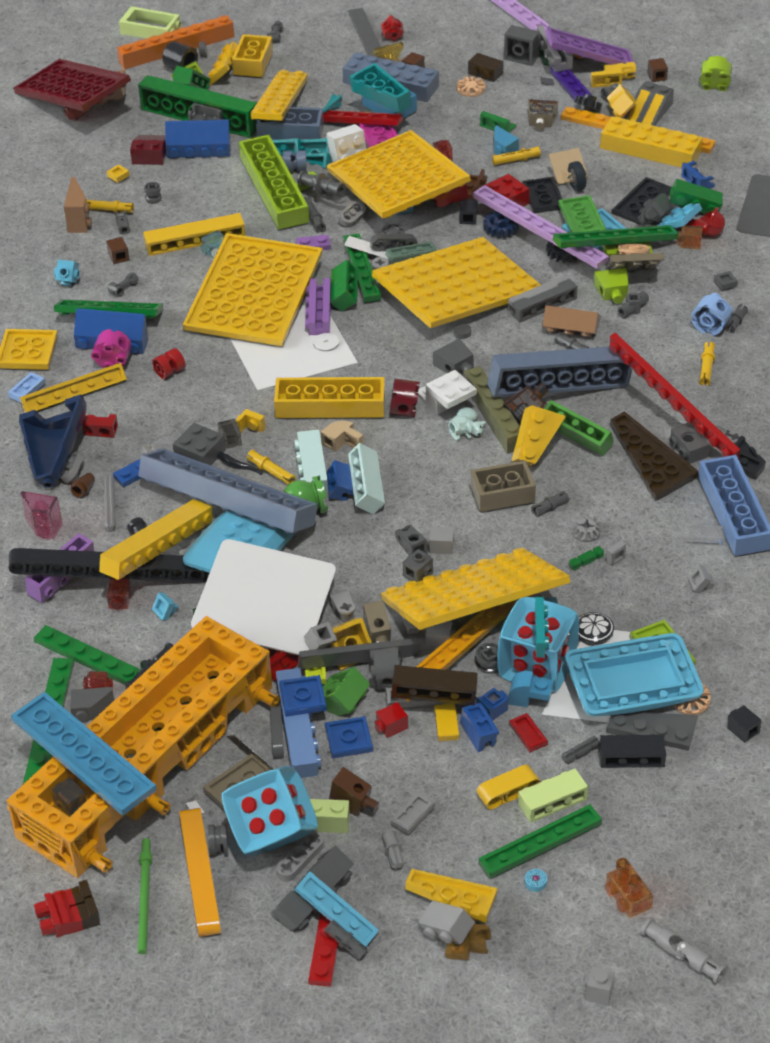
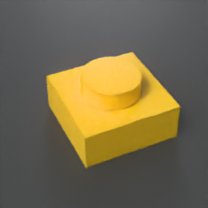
[107,164,130,183]

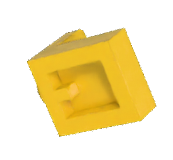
[236,409,266,433]

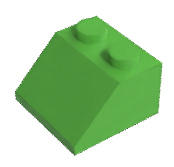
[322,667,370,716]

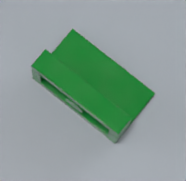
[480,111,517,133]

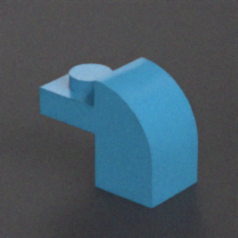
[508,671,553,708]

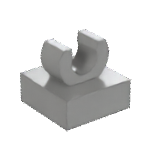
[688,565,715,593]

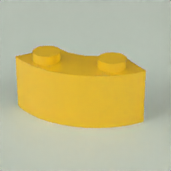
[607,85,636,117]

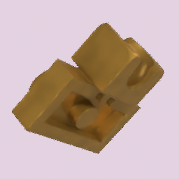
[445,917,491,960]

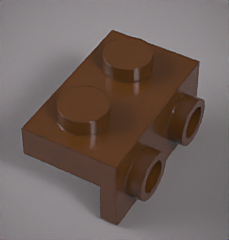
[465,169,487,200]

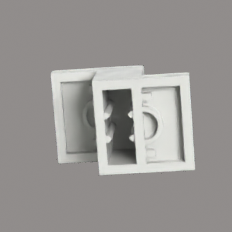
[416,370,477,415]

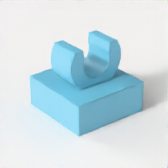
[152,593,179,620]

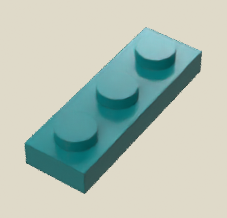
[535,597,549,658]

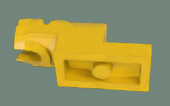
[591,62,636,88]

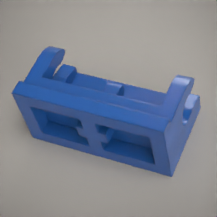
[681,161,715,189]
[326,460,354,501]
[460,703,499,752]

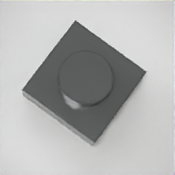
[714,271,738,290]

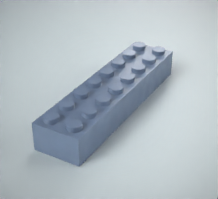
[487,347,633,397]

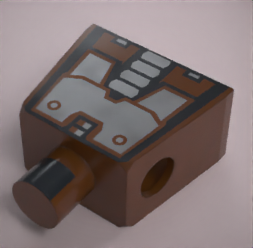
[504,383,549,421]

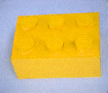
[232,34,273,77]

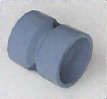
[283,150,307,172]

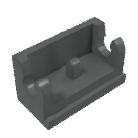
[188,103,223,121]

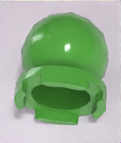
[283,475,328,514]

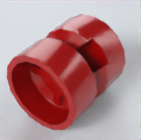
[152,348,186,379]

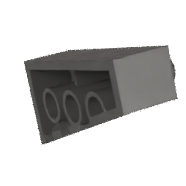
[272,845,354,931]

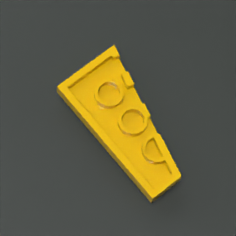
[208,41,238,85]
[405,869,498,923]

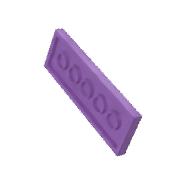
[545,27,634,65]

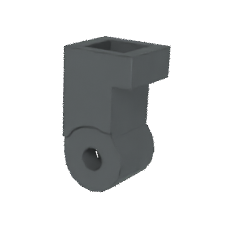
[395,525,428,555]

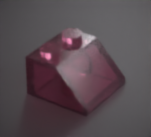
[20,491,63,539]

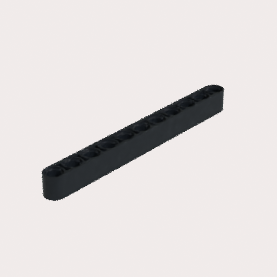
[8,548,210,583]

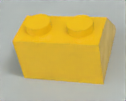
[331,618,372,670]

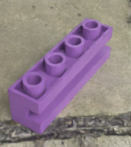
[305,278,331,335]

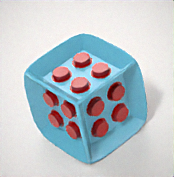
[498,597,579,693]
[221,766,318,856]

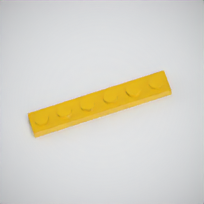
[19,363,127,413]

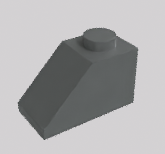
[70,687,115,722]

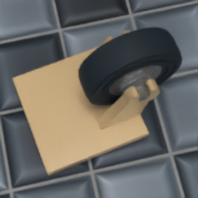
[548,148,588,191]

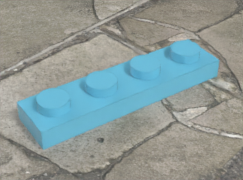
[294,871,379,947]

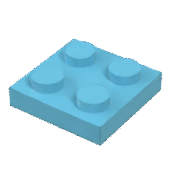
[658,203,702,228]

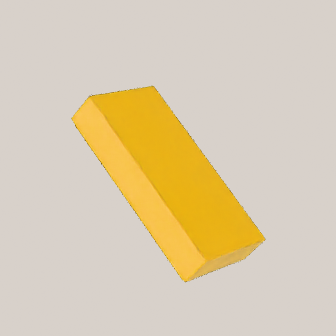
[434,703,459,741]

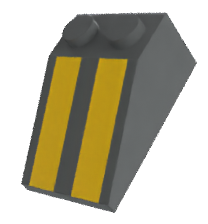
[625,81,674,126]

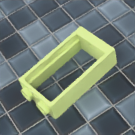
[119,7,182,39]

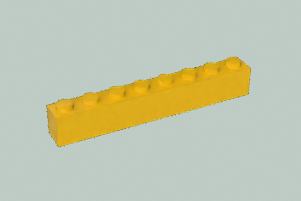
[99,499,213,580]

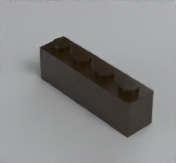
[392,665,478,705]

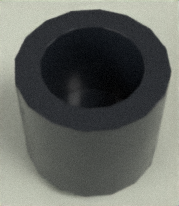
[162,41,198,70]

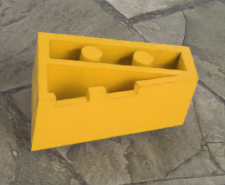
[512,405,566,466]

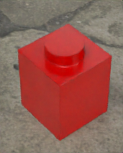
[375,702,408,738]

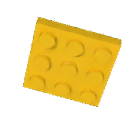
[0,329,58,370]

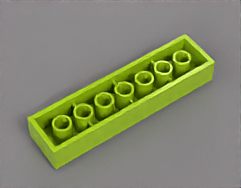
[239,135,309,230]

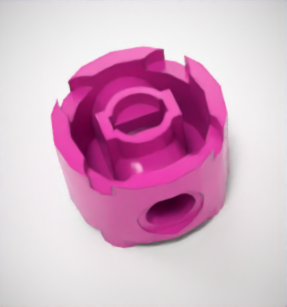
[91,329,131,368]

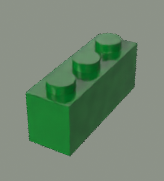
[173,66,211,90]
[670,178,723,214]
[330,260,358,312]

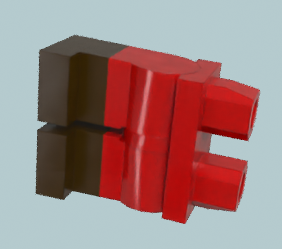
[33,879,100,938]

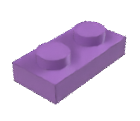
[296,235,331,250]

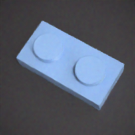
[8,372,45,403]

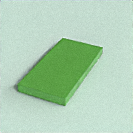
[558,195,606,232]

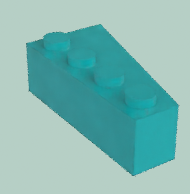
[349,63,412,113]

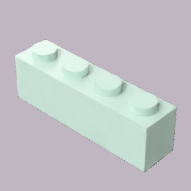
[294,430,328,493]
[348,443,385,514]

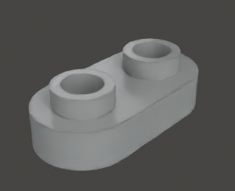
[339,201,366,226]
[60,452,83,483]

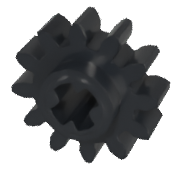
[574,94,603,112]

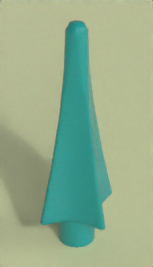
[323,94,342,113]

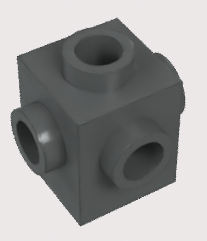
[402,549,433,582]

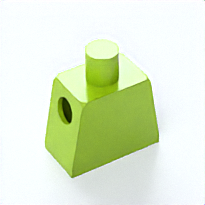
[594,268,628,304]

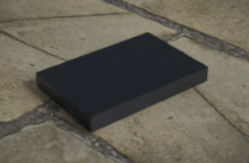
[522,177,562,214]

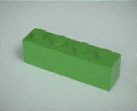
[544,400,614,456]

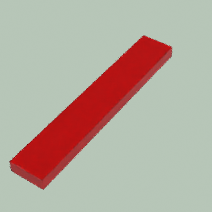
[323,110,403,126]

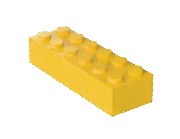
[600,116,703,168]
[274,377,385,418]

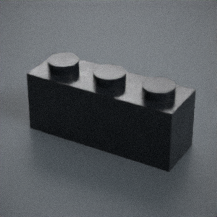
[599,734,666,768]

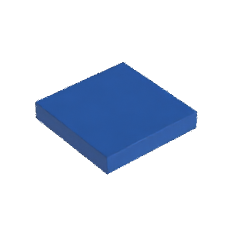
[279,675,327,717]
[325,716,374,759]

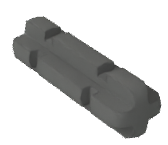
[562,736,600,764]

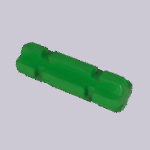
[569,546,604,570]

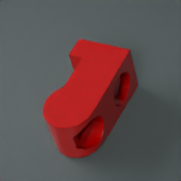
[82,414,118,438]

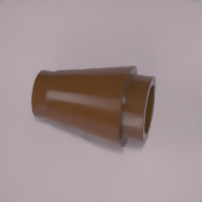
[70,473,95,497]

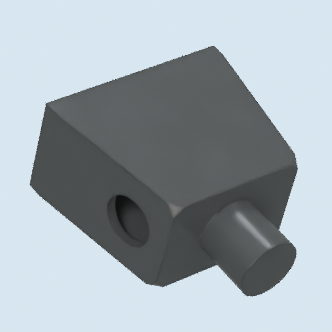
[433,338,474,374]

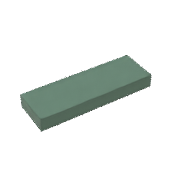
[385,241,437,264]

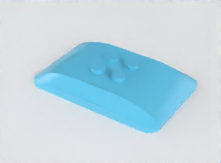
[183,510,295,573]
[565,633,704,716]

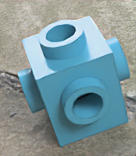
[54,260,80,286]

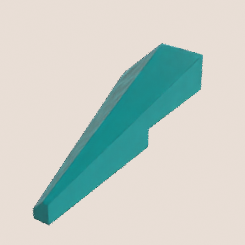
[272,138,331,168]

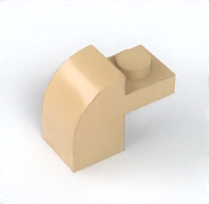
[321,421,364,452]

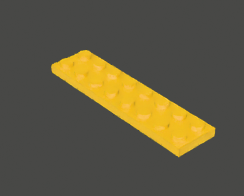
[251,70,308,121]

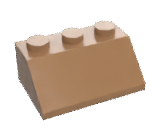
[542,306,601,337]

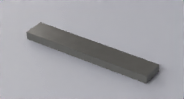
[349,8,385,59]
[297,638,420,669]

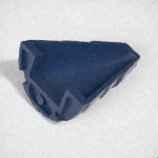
[19,394,87,488]

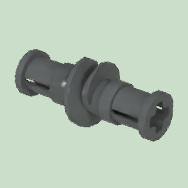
[297,171,345,197]

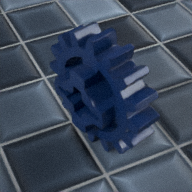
[483,211,519,238]

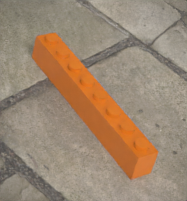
[117,15,234,69]

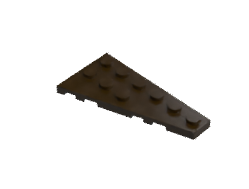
[610,411,699,501]

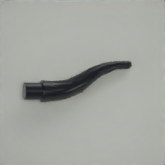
[217,451,263,475]

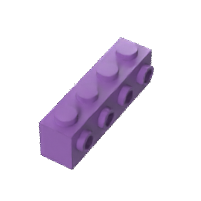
[25,533,94,603]

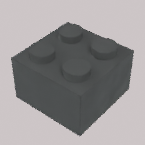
[504,25,540,66]
[173,423,226,465]

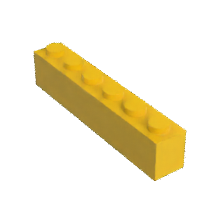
[143,213,246,256]

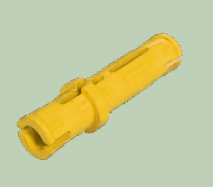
[492,146,541,166]
[86,199,134,213]
[699,342,716,386]
[247,450,296,485]

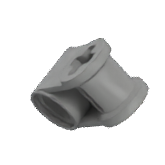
[328,590,356,624]

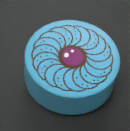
[525,869,547,892]

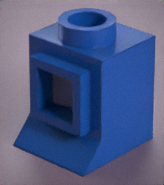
[476,688,508,721]

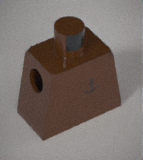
[329,767,379,817]

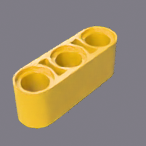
[476,764,541,810]

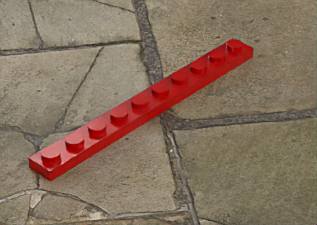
[609,332,740,460]

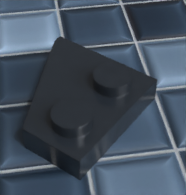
[735,435,766,479]

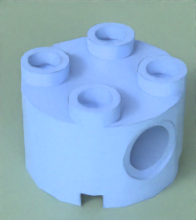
[691,293,733,335]

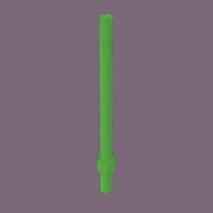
[138,838,152,954]

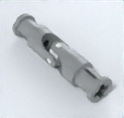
[640,917,728,984]

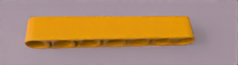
[179,808,221,937]

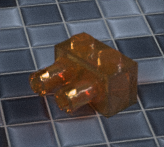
[605,858,653,919]

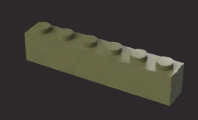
[464,366,520,454]

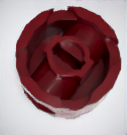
[389,378,420,418]

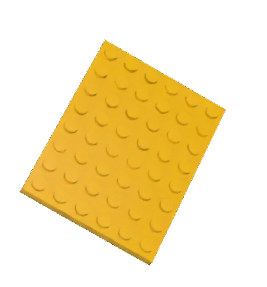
[326,130,471,219]
[182,233,323,346]
[372,237,541,328]
[380,548,571,630]

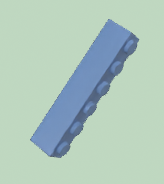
[276,668,322,778]

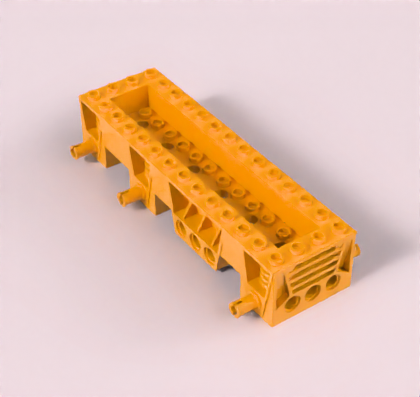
[6,616,280,878]

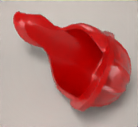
[685,207,725,237]

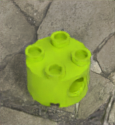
[700,56,732,91]

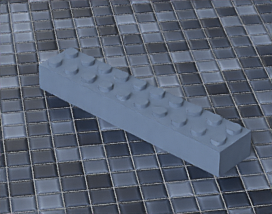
[138,449,318,534]

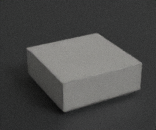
[606,541,626,566]

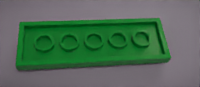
[54,299,163,319]

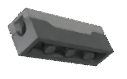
[508,275,578,323]

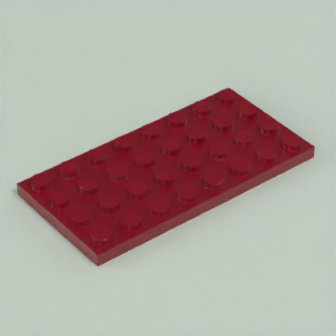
[13,58,131,112]

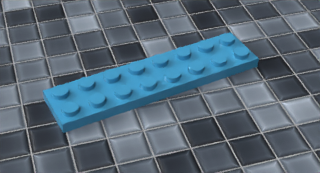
[11,692,157,816]

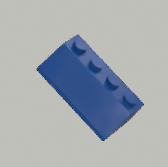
[165,120,231,158]
[74,308,149,354]

